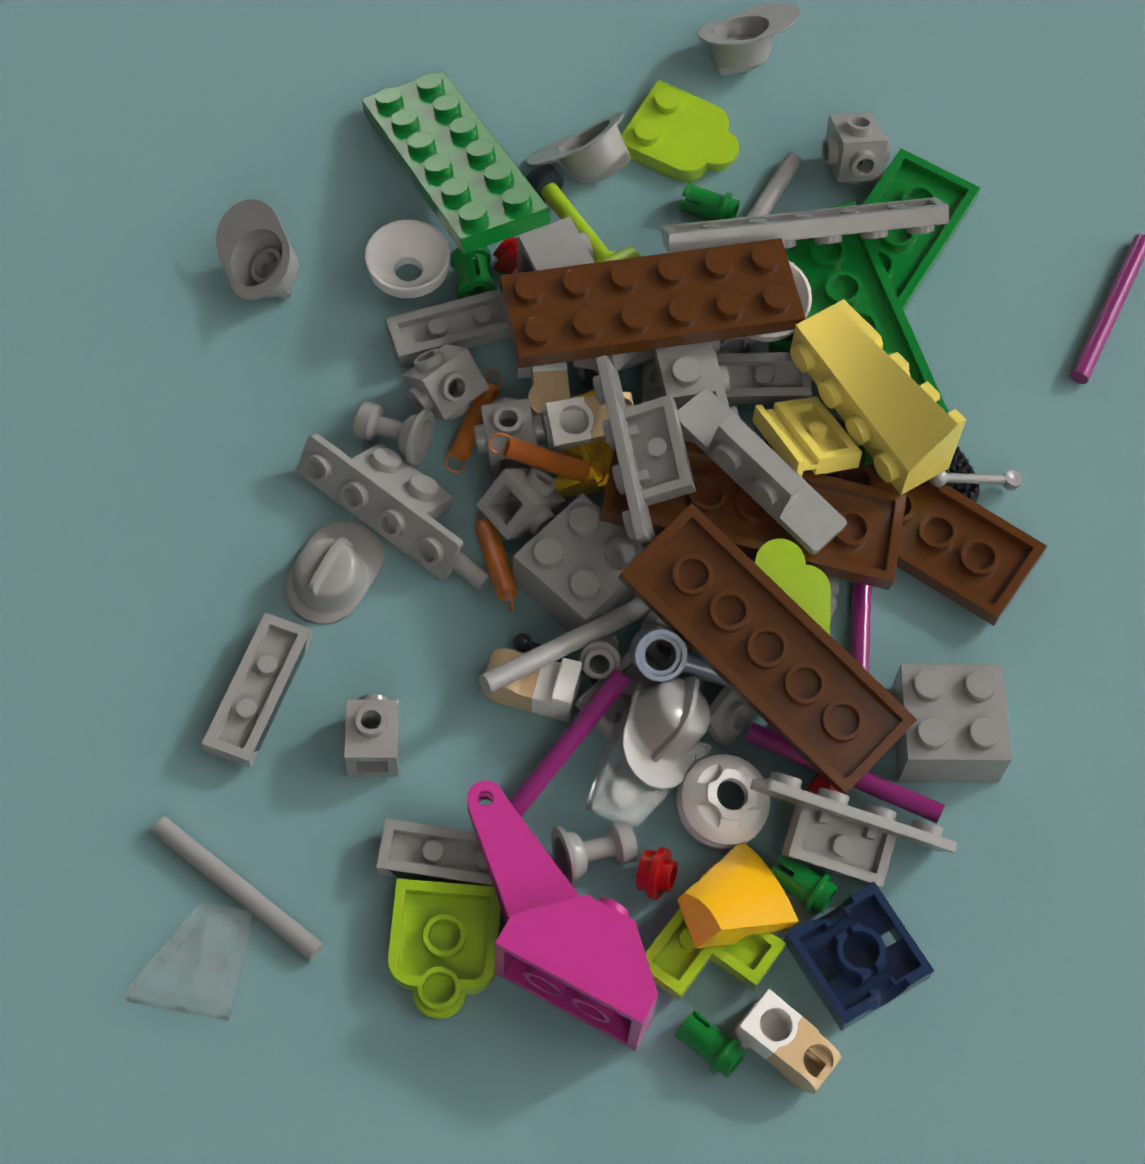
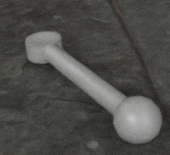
[929,469,1023,491]

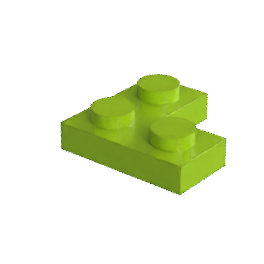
[645,907,786,1001]

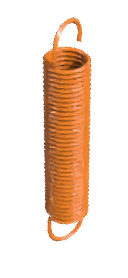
[445,370,502,473]
[488,433,605,485]
[474,510,518,613]

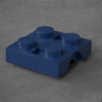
[783,881,934,1031]

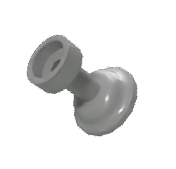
[353,401,435,466]
[551,820,638,888]

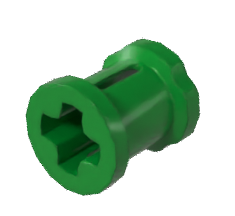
[450,246,498,299]

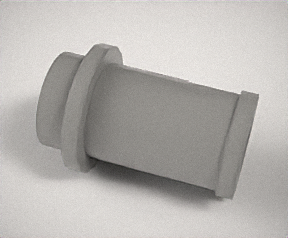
[580,632,621,680]

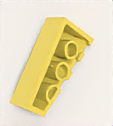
[790,299,967,495]

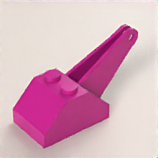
[467,781,658,1051]

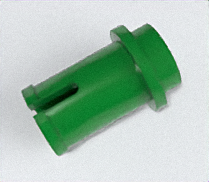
[679,182,740,220]
[771,855,838,914]
[675,1009,747,1078]

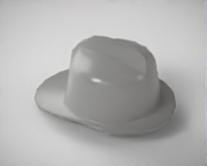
[697,2,800,76]
[527,111,630,183]
[215,199,300,301]
[285,521,384,624]
[622,676,711,790]

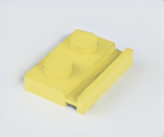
[752,396,862,477]

